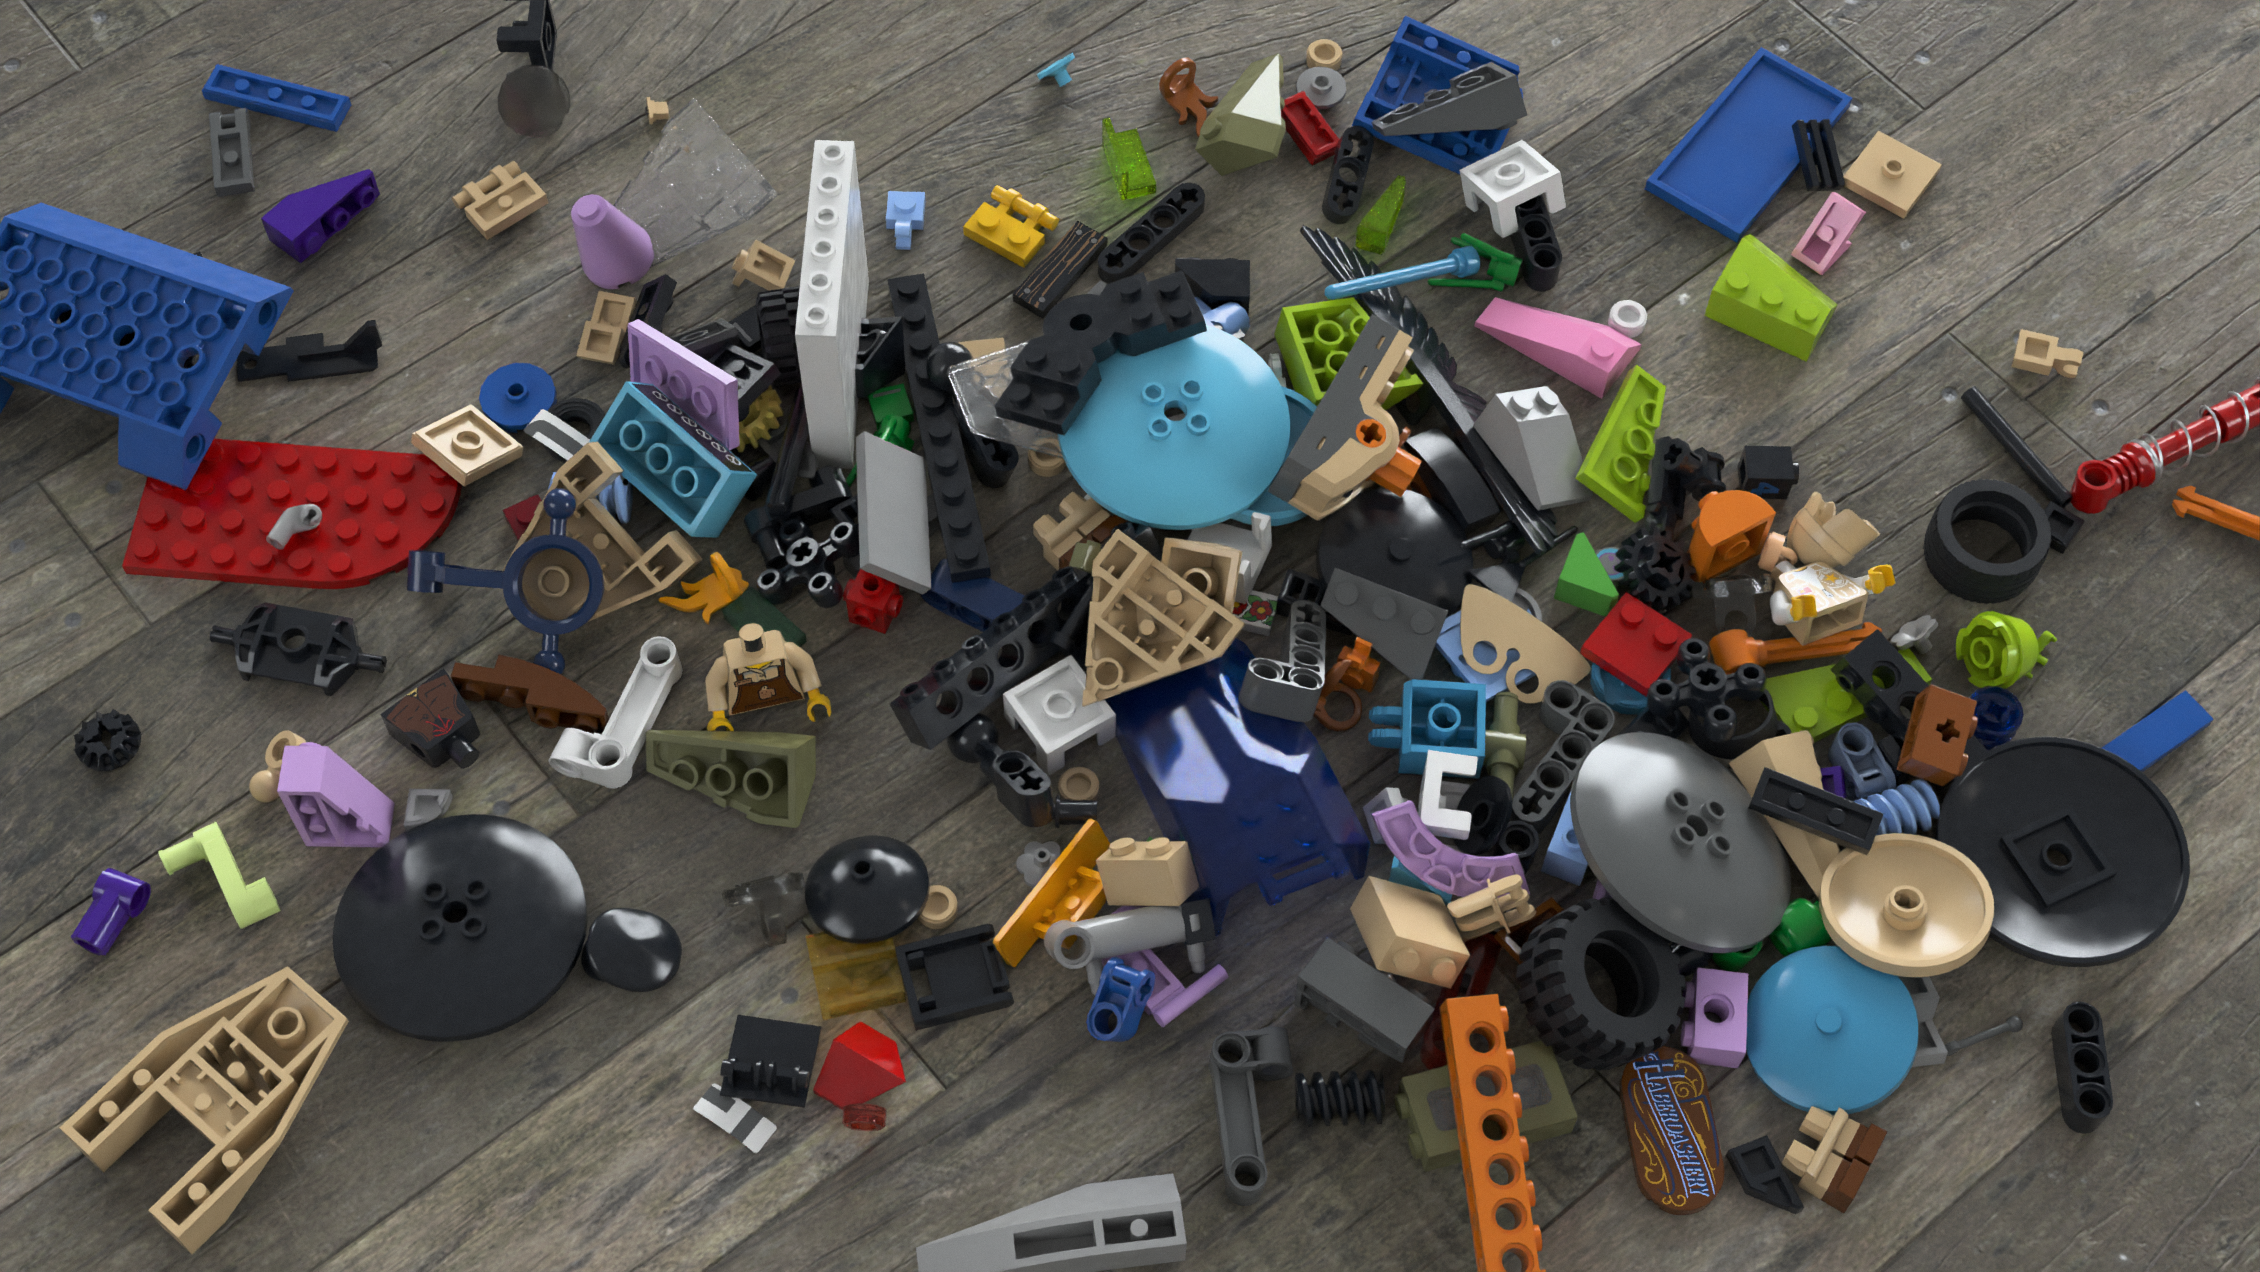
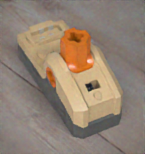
[1268,314,1422,521]

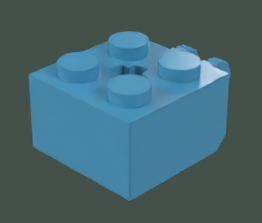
[1368,679,1486,779]

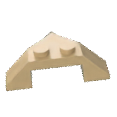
[1082,529,1246,707]

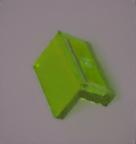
[1102,117,1156,200]

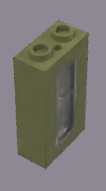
[1394,1041,1578,1172]

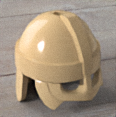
[1787,492,1880,568]

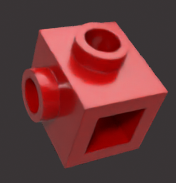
[843,569,904,634]

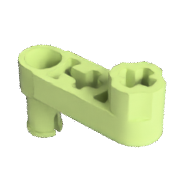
[158,822,281,929]

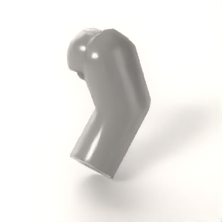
[266,504,322,549]

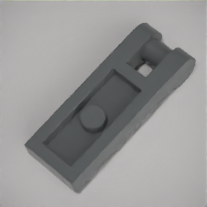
[209,108,255,197]

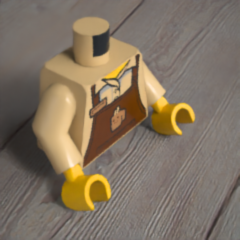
[706,623,831,731]

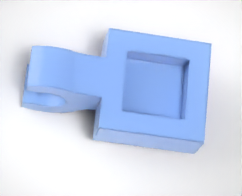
[886,191,926,250]

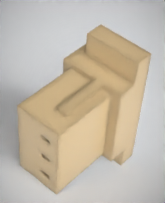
[645,97,669,124]

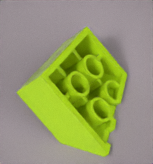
[1704,234,1838,362]
[1274,297,1424,410]

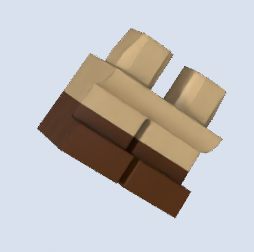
[1033,491,1127,571]
[1782,1106,1888,1214]

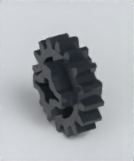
[1614,526,1697,612]

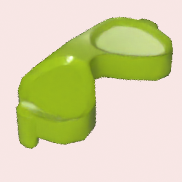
[2025,630,2057,679]

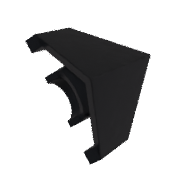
[855,316,905,398]

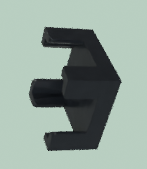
[496,0,557,88]

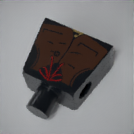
[380,669,480,769]

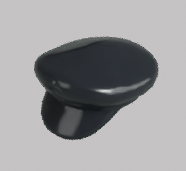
[581,908,682,992]

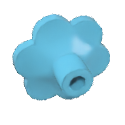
[1037,53,1075,87]

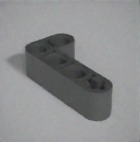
[1238,600,1326,722]
[1509,680,1615,835]

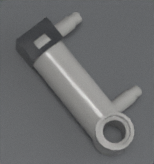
[1044,892,1216,995]

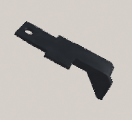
[237,320,382,382]

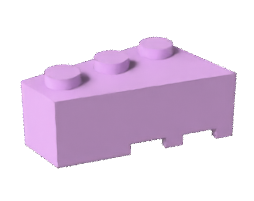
[277,742,395,847]

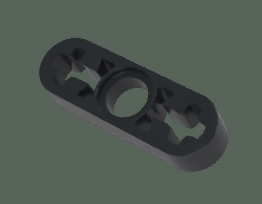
[1322,126,1374,224]

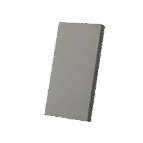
[856,431,931,594]

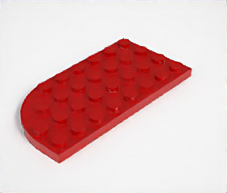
[122,438,462,589]

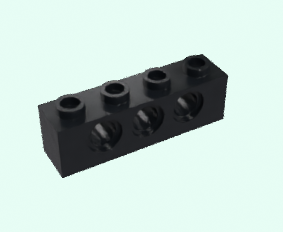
[1830,629,1988,791]

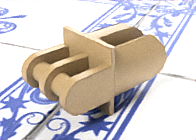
[1447,874,1536,942]

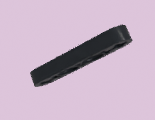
[1098,182,1205,284]

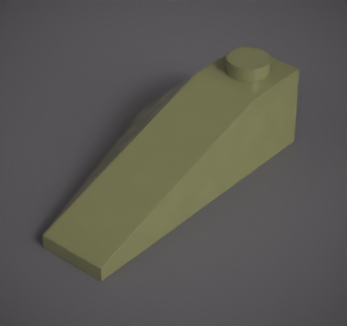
[1195,53,1286,176]
[646,730,816,828]

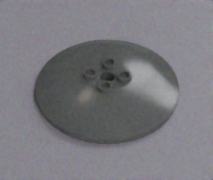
[1570,732,1791,953]

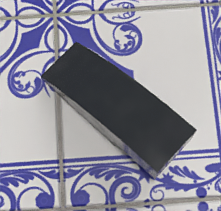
[1403,427,1501,534]

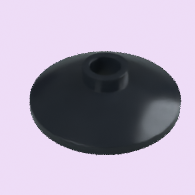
[1453,776,1512,855]

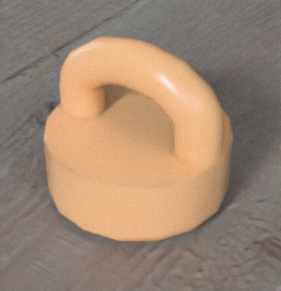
[1758,532,1798,573]

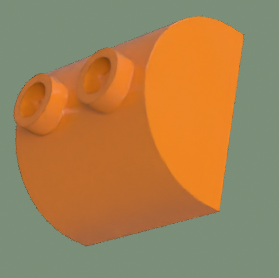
[1687,490,1776,587]

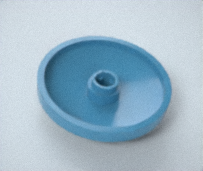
[1746,946,1919,1115]

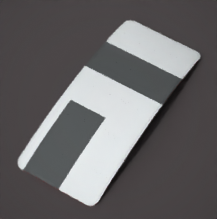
[693,1083,777,1153]

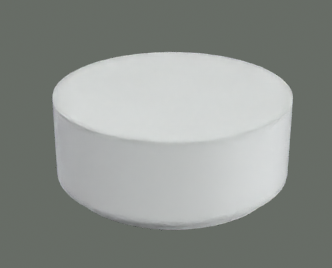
[1608,300,1647,338]

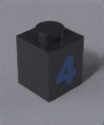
[1738,445,1799,500]

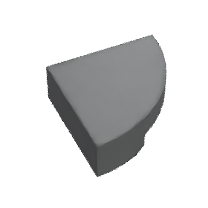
[404,788,453,831]

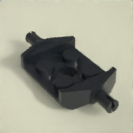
[210,602,387,696]

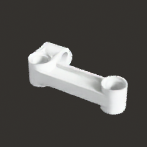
[549,636,683,789]

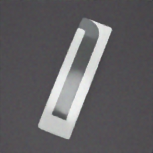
[524,409,625,485]

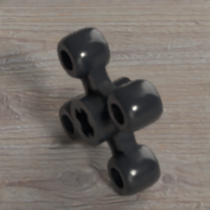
[756,519,860,609]
[1647,638,1767,743]

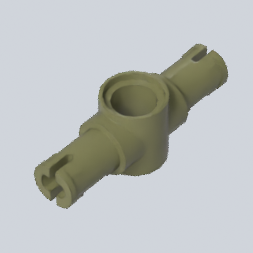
[1483,692,1526,800]

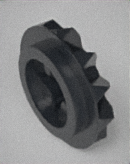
[74,709,141,771]

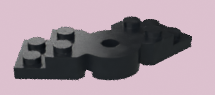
[994,270,1207,436]

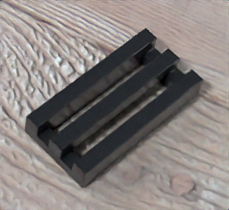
[1792,119,1845,192]

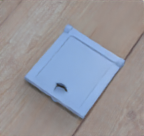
[1435,608,1536,702]

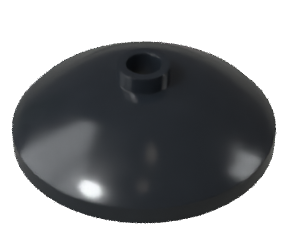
[804,835,930,944]

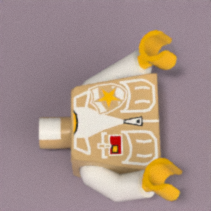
[1770,561,1896,646]

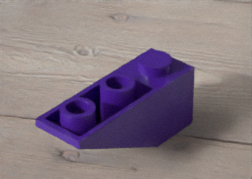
[261,169,380,263]

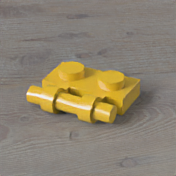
[963,185,1059,268]

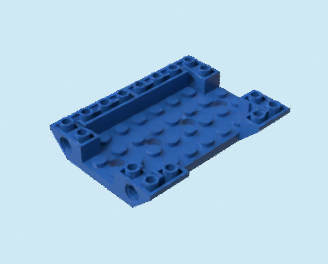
[0,203,294,490]

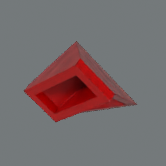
[813,1021,906,1114]

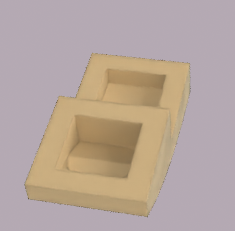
[576,291,637,365]

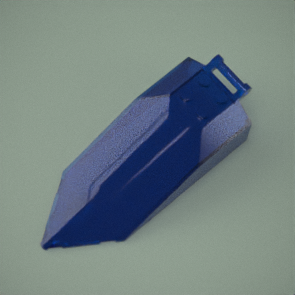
[1105,638,1371,936]

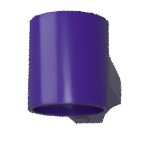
[71,868,151,956]

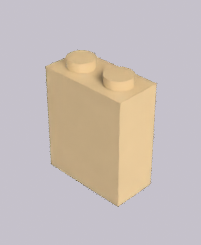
[1350,876,1470,989]

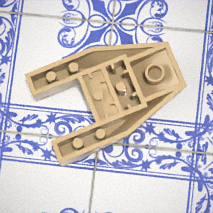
[59,966,349,1254]

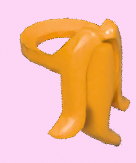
[659,552,749,624]

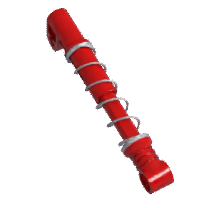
[2070,377,2260,514]

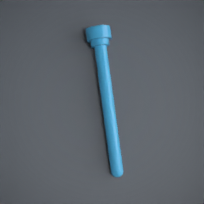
[1324,246,1480,300]

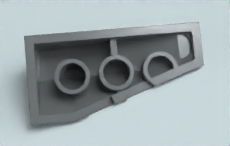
[1371,62,1527,136]

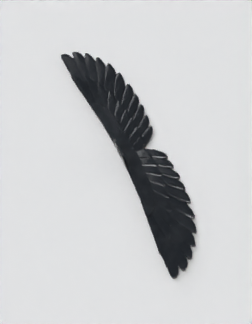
[1300,225,1558,556]

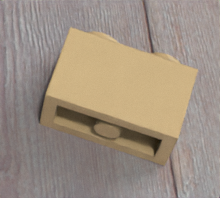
[1096,838,1199,906]

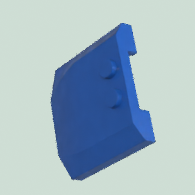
[1352,16,1523,175]

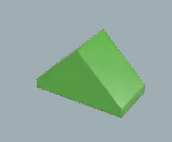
[1554,532,1619,617]

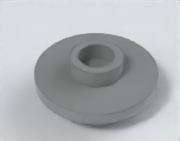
[1296,67,1346,109]

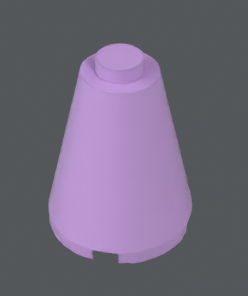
[571,194,654,289]

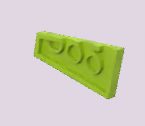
[1575,365,1666,523]
[1761,648,1932,743]

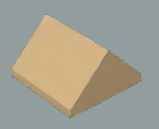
[1161,538,1243,614]

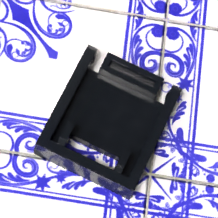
[895,924,1014,1031]

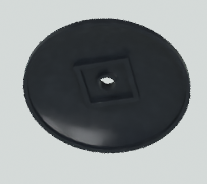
[1936,737,2190,967]
[332,814,588,1042]

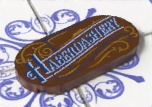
[1619,1046,1724,1215]

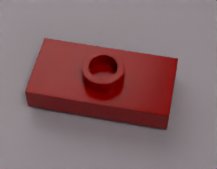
[1281,91,1339,166]

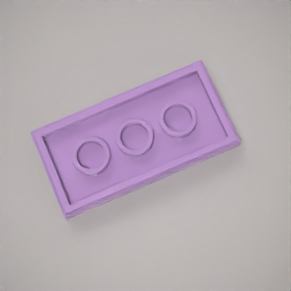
[628,319,740,451]

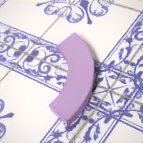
[1371,800,1530,898]

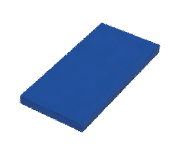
[1645,47,1852,243]

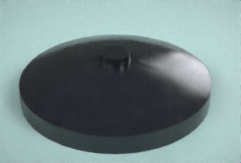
[1316,488,1473,618]

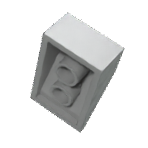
[1473,386,1593,511]

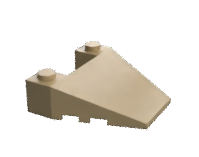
[502,442,703,622]

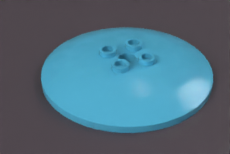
[1057,325,1290,530]

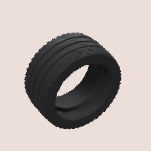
[1923,479,2052,604]

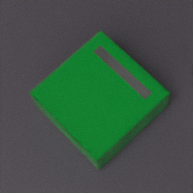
[867,383,914,430]

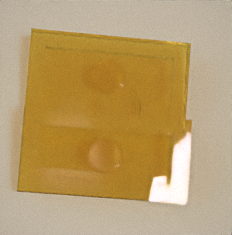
[805,932,906,1020]

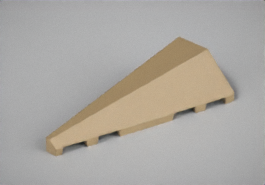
[1729,730,1840,899]

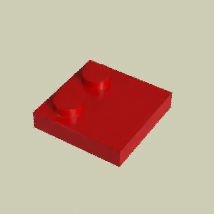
[1580,592,1692,697]

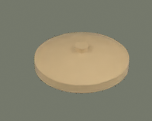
[1819,833,1994,977]

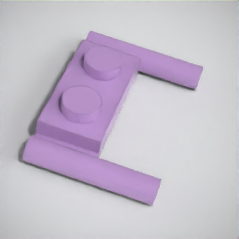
[1101,906,1228,1027]

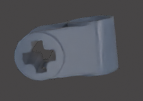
[1828,722,1896,801]

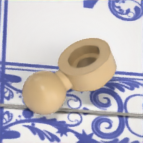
[249,731,306,803]

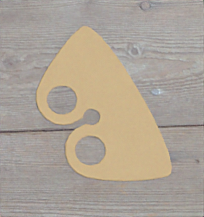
[1460,584,1591,704]

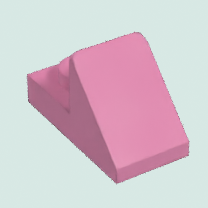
[1791,192,1866,275]

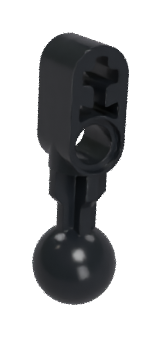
[926,342,1019,488]
[947,713,1055,827]

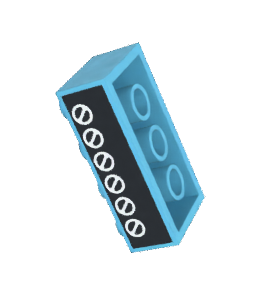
[589,381,757,538]

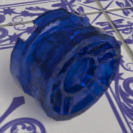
[1969,686,2024,750]

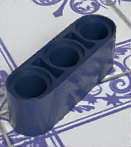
[920,559,1024,632]

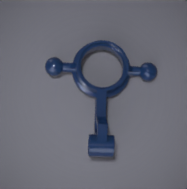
[407,488,604,674]

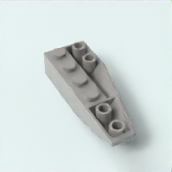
[916,1173,1187,1272]

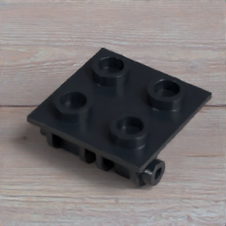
[720,1015,822,1108]

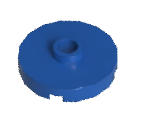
[479,363,557,433]

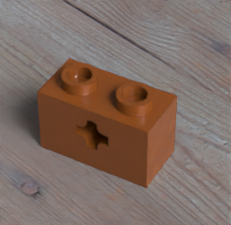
[1896,684,1978,786]

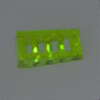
[1355,175,1406,255]

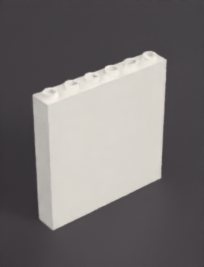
[795,140,869,469]

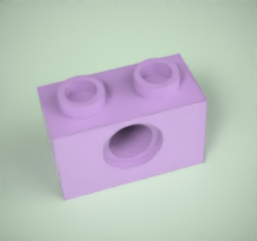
[1681,967,1748,1068]

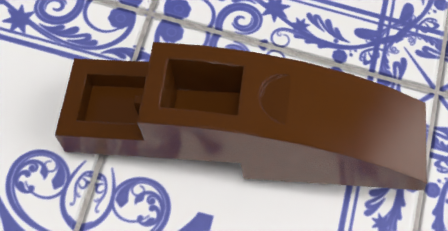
[451,655,609,734]

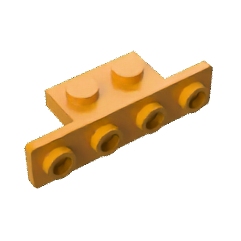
[993,819,1110,967]

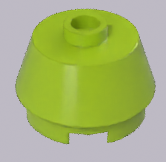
[1956,611,2038,690]

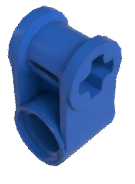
[1086,956,1155,1042]

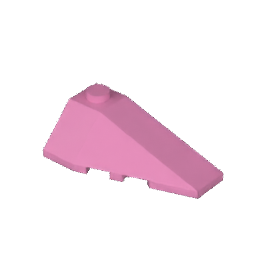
[1474,297,1642,399]

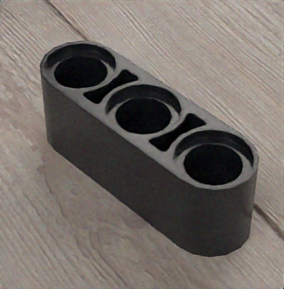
[1510,194,1562,292]
[2051,1001,2113,1134]

